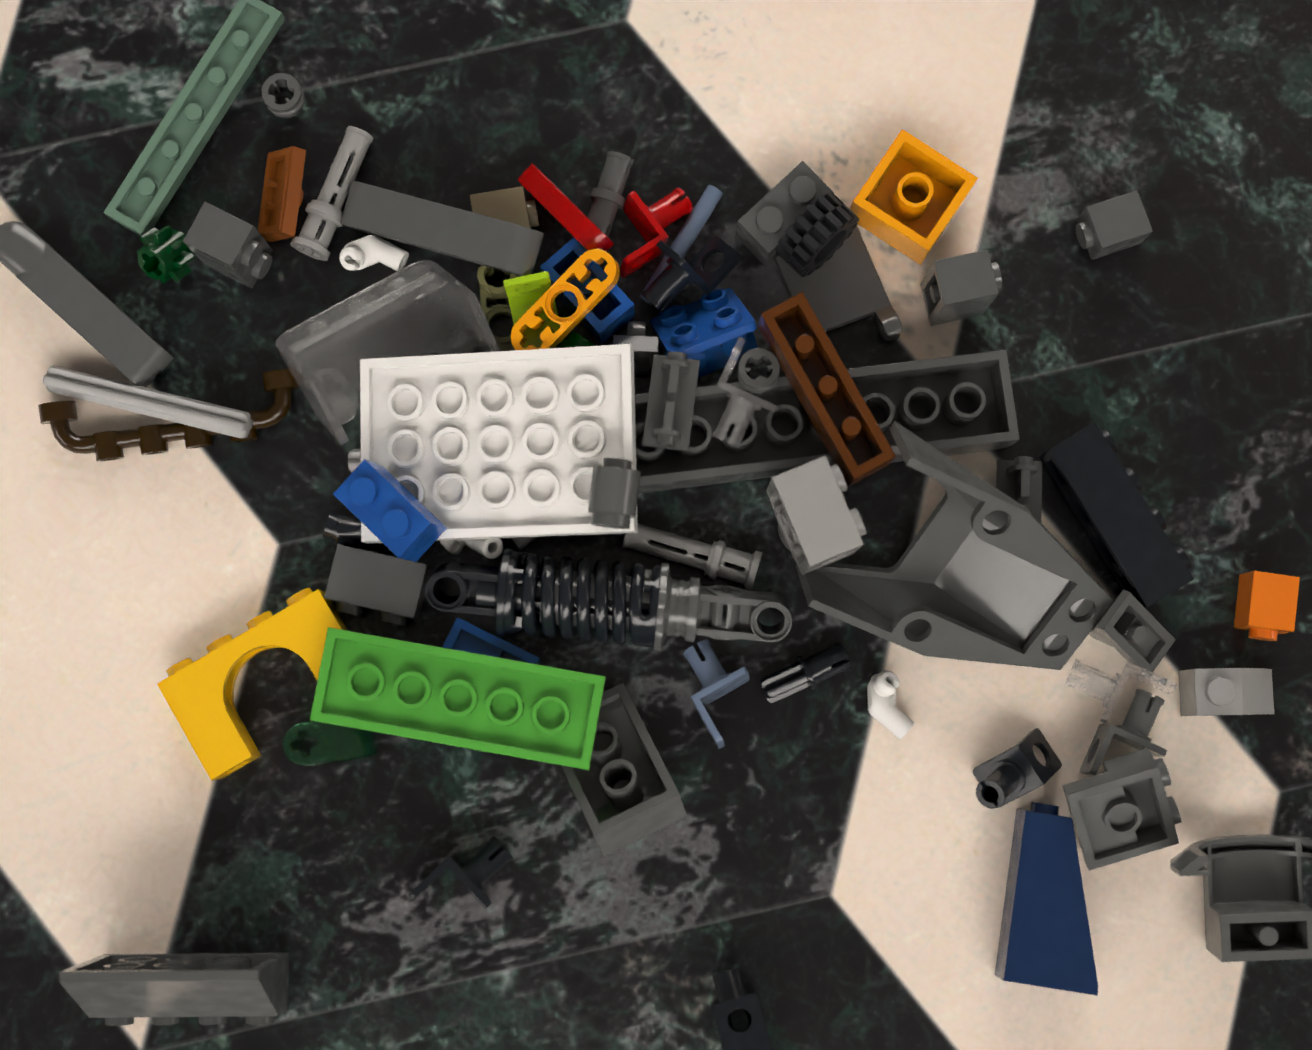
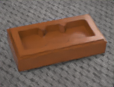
[258,146,306,242]

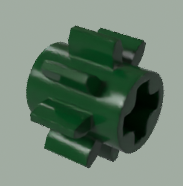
[137,225,195,284]

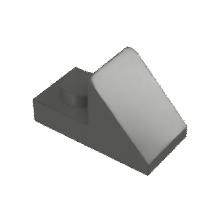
[1089,590,1176,676]

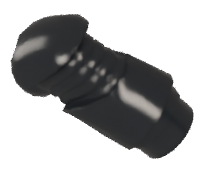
[323,512,390,554]

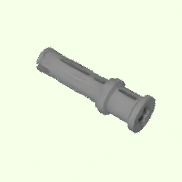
[291,126,373,261]
[622,524,763,590]

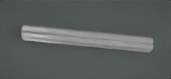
[43,366,253,439]

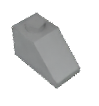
[1178,668,1274,716]

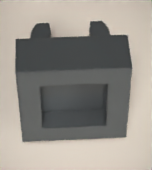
[613,321,659,376]

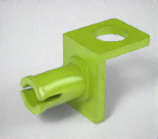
[503,271,563,348]

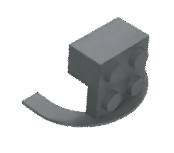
[1170,835,1312,962]

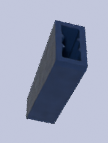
[995,802,1098,996]

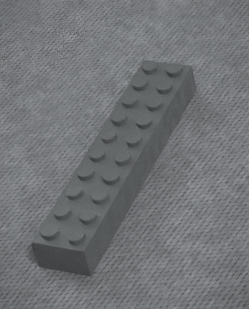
[635,350,1020,494]

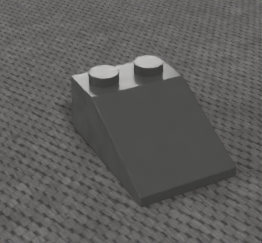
[561,683,687,857]

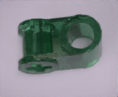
[283,721,378,766]

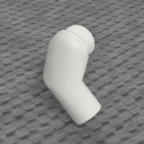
[339,235,409,272]

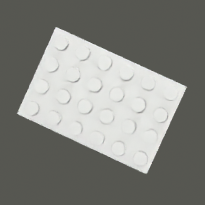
[360,344,638,543]

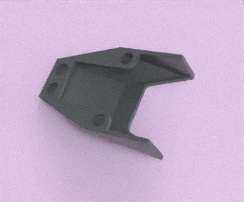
[796,421,1114,670]

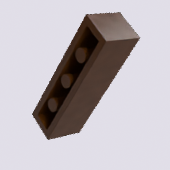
[758,292,896,487]

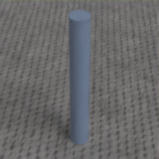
[640,185,723,305]

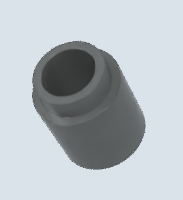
[588,458,641,529]

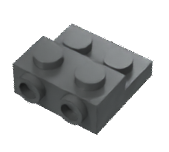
[1062,748,1181,871]

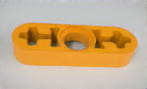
[511,249,620,350]

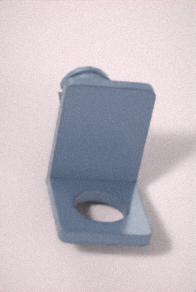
[683,639,750,749]

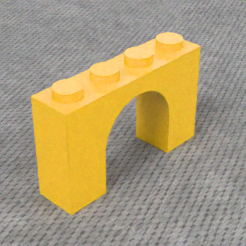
[157,588,348,780]

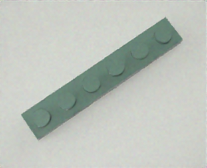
[103,0,285,236]

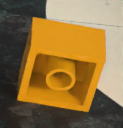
[850,129,978,265]

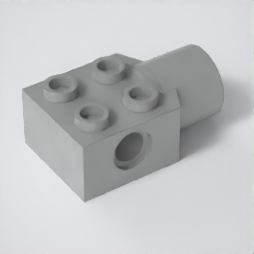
[766,456,866,575]

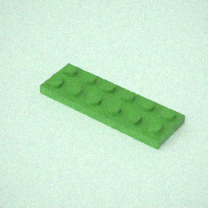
[310,627,606,770]

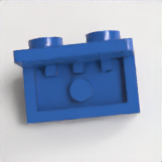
[650,288,758,378]

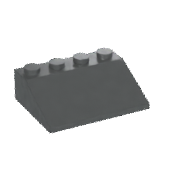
[59,952,289,1026]

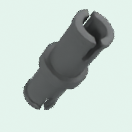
[588,151,634,238]

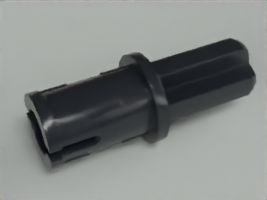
[760,642,851,703]

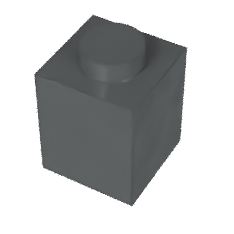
[1075,190,1153,260]

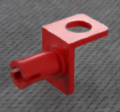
[620,187,693,278]

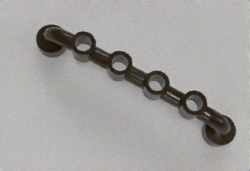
[38,369,301,461]

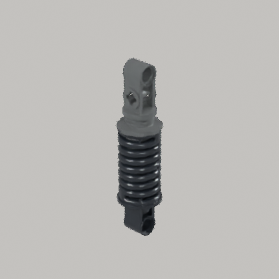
[425,548,792,650]

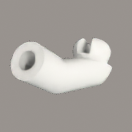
[440,538,503,559]
[867,671,914,740]

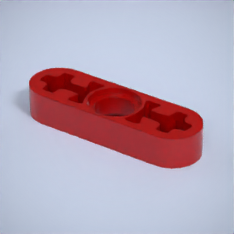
[517,163,614,252]

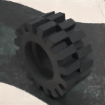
[775,192,859,277]

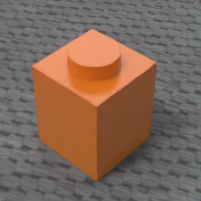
[1234,571,1300,641]

